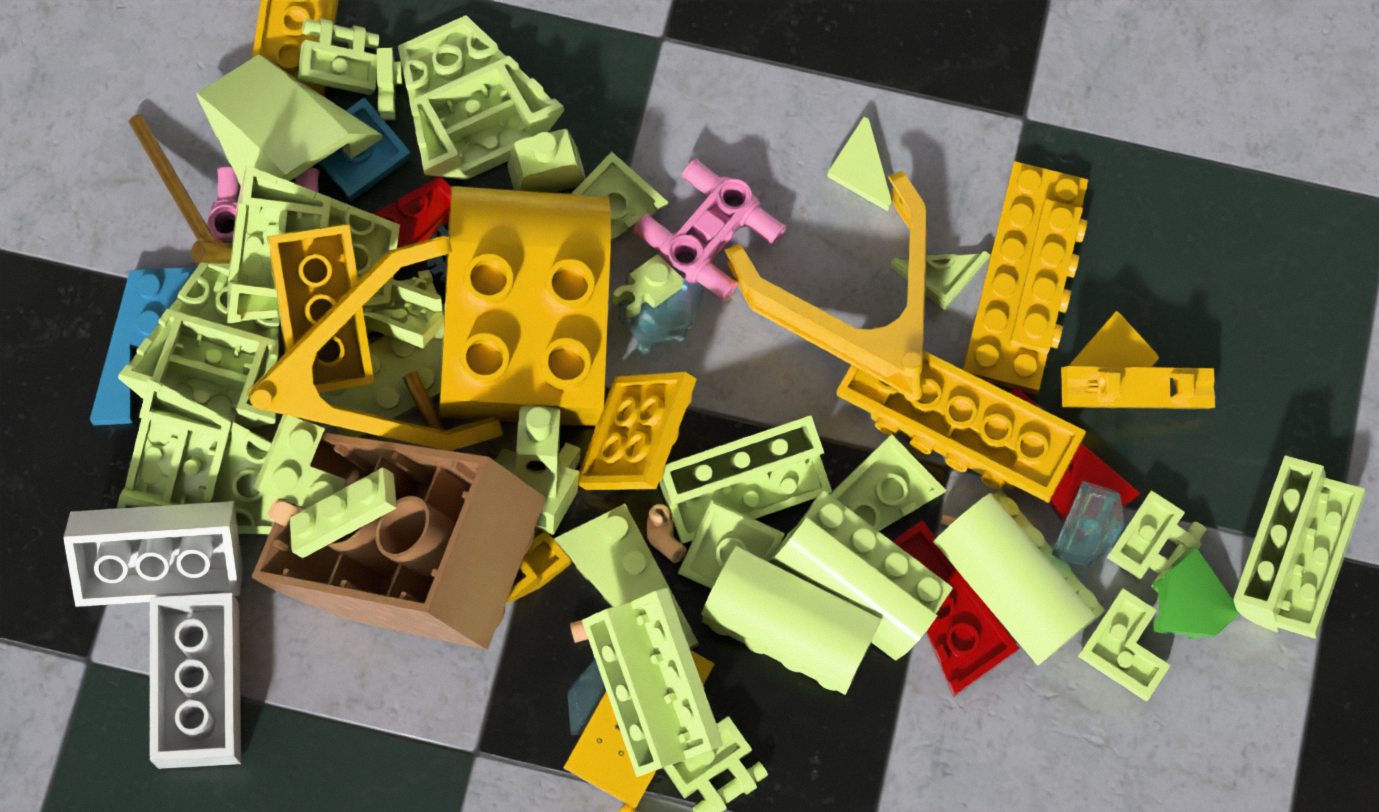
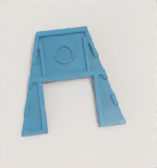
[90,267,197,426]

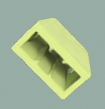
[507,129,586,193]
[516,405,560,498]

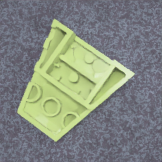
[398,15,564,180]
[196,54,382,186]
[227,165,400,324]
[118,263,280,429]
[117,378,278,534]

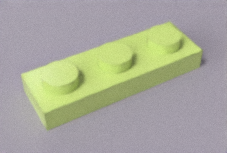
[290,467,397,558]

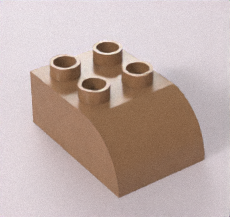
[251,432,546,650]

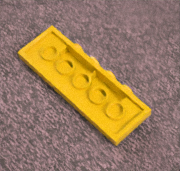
[963,161,1088,395]
[837,326,1086,503]

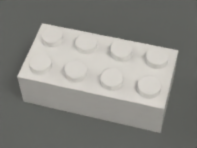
[63,501,243,607]
[150,593,241,769]

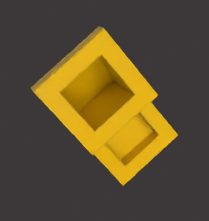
[506,531,571,604]

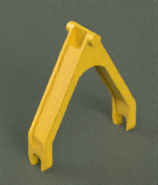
[724,171,927,402]
[247,235,503,451]

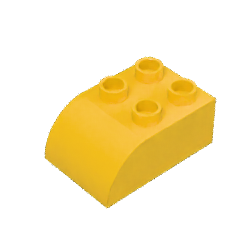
[439,186,611,427]

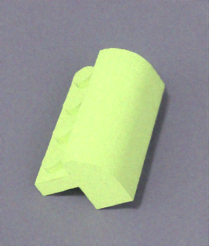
[659,415,832,544]
[1233,456,1366,639]
[768,490,953,661]
[933,490,1105,665]
[701,546,882,695]
[582,587,723,777]

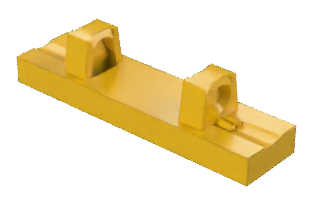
[1061,366,1215,409]

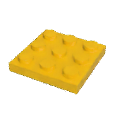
[578,372,697,490]

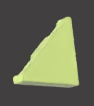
[827,116,892,211]
[889,251,991,310]

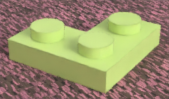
[254,414,346,509]
[1078,588,1171,702]

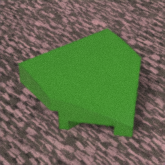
[1153,547,1240,640]

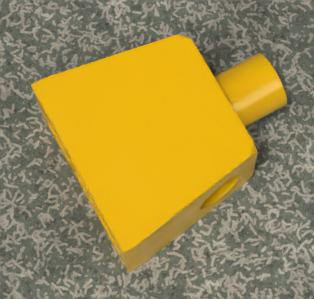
[1069,311,1159,367]

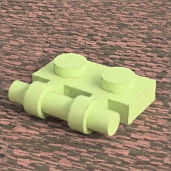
[298,18,379,95]
[1107,490,1207,591]
[663,716,768,812]

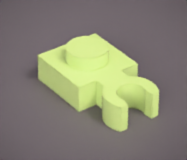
[377,48,402,120]
[612,254,684,318]

